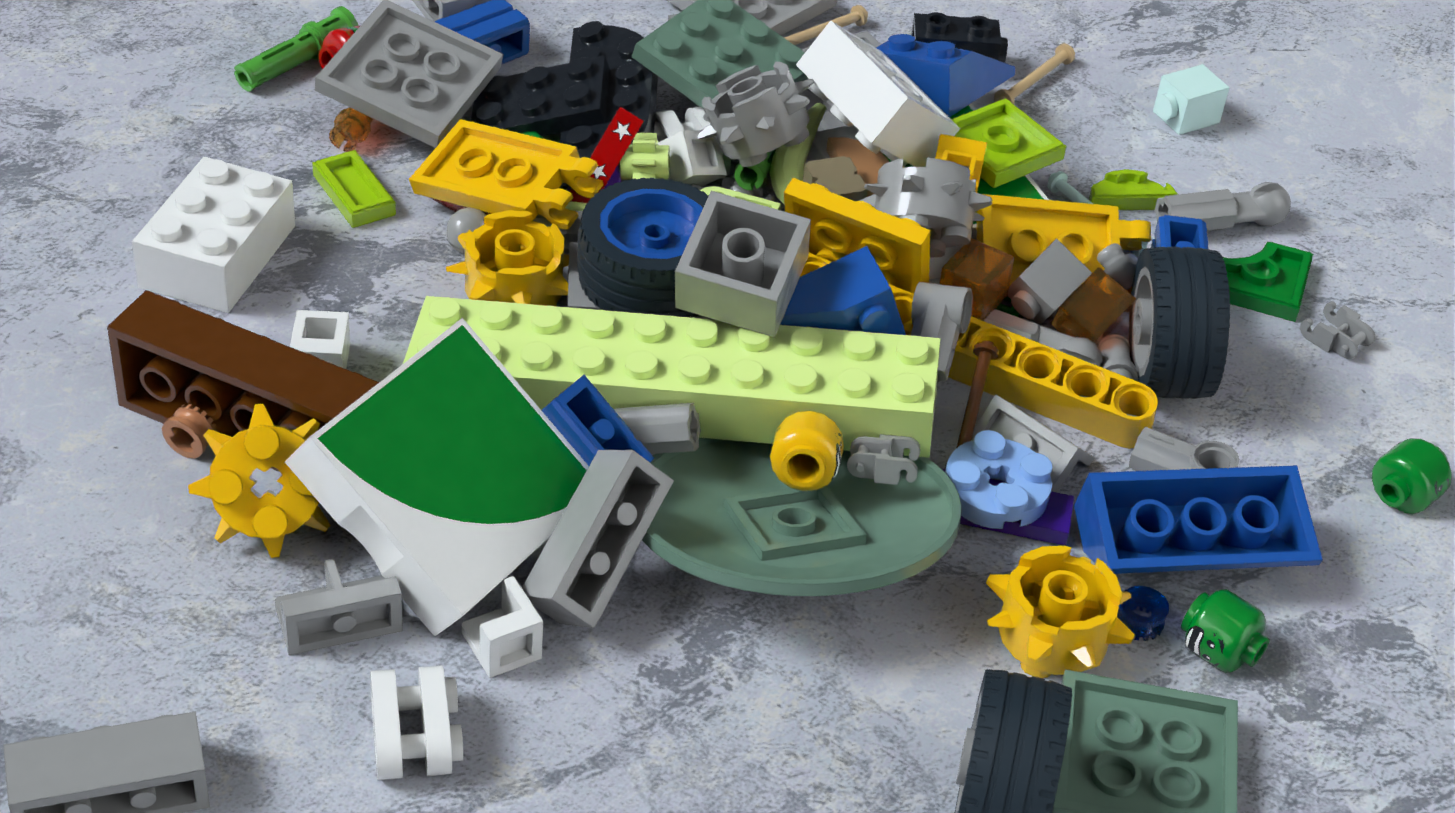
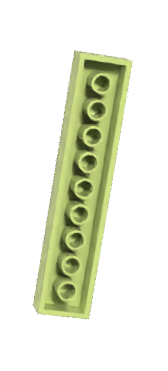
[403,296,941,458]

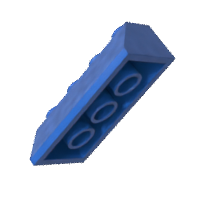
[1074,465,1323,574]

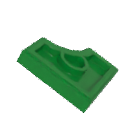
[1223,242,1313,322]

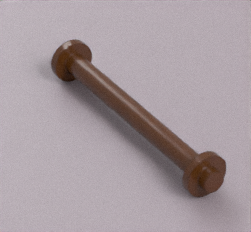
[944,340,999,469]

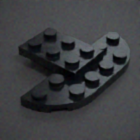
[471,21,658,190]

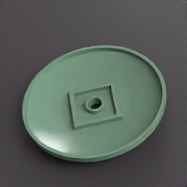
[642,438,961,596]

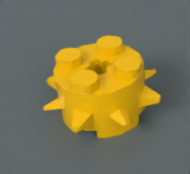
[446,210,569,306]
[188,404,331,558]
[986,546,1135,678]

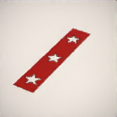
[570,107,644,203]

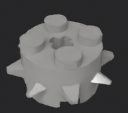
[697,62,814,167]
[859,158,992,258]

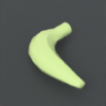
[770,103,827,205]

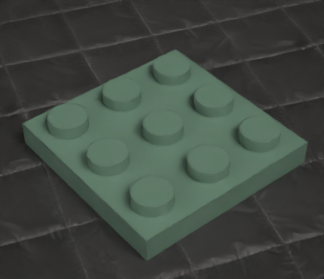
[632,0,808,108]
[1052,669,1238,813]

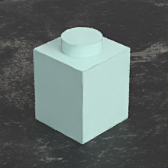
[1153,64,1230,135]

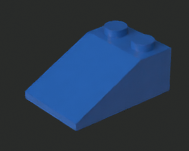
[876,34,1015,117]
[780,246,906,335]

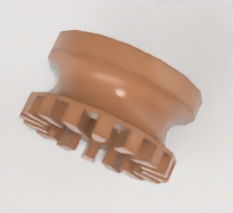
[162,404,218,459]

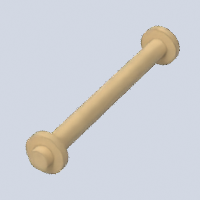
[785,5,868,45]
[994,43,1075,104]

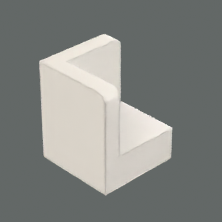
[658,130,727,187]
[462,576,543,678]

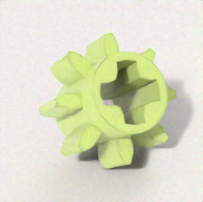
[620,133,670,180]

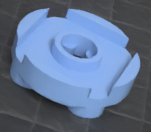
[945,430,1053,529]

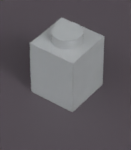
[1004,238,1092,325]

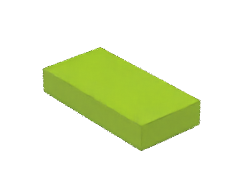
[312,150,396,228]

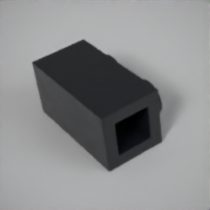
[911,12,1008,63]

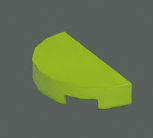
[1089,169,1178,210]

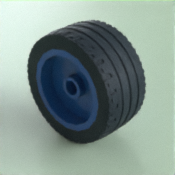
[577,178,709,318]

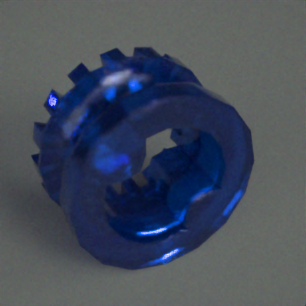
[1117,585,1169,641]

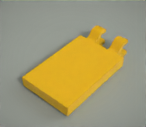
[409,119,603,230]
[976,194,1152,302]

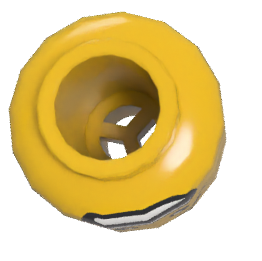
[770,411,844,491]

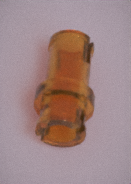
[329,107,374,152]

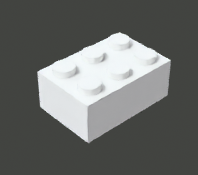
[796,20,960,168]
[132,157,295,313]

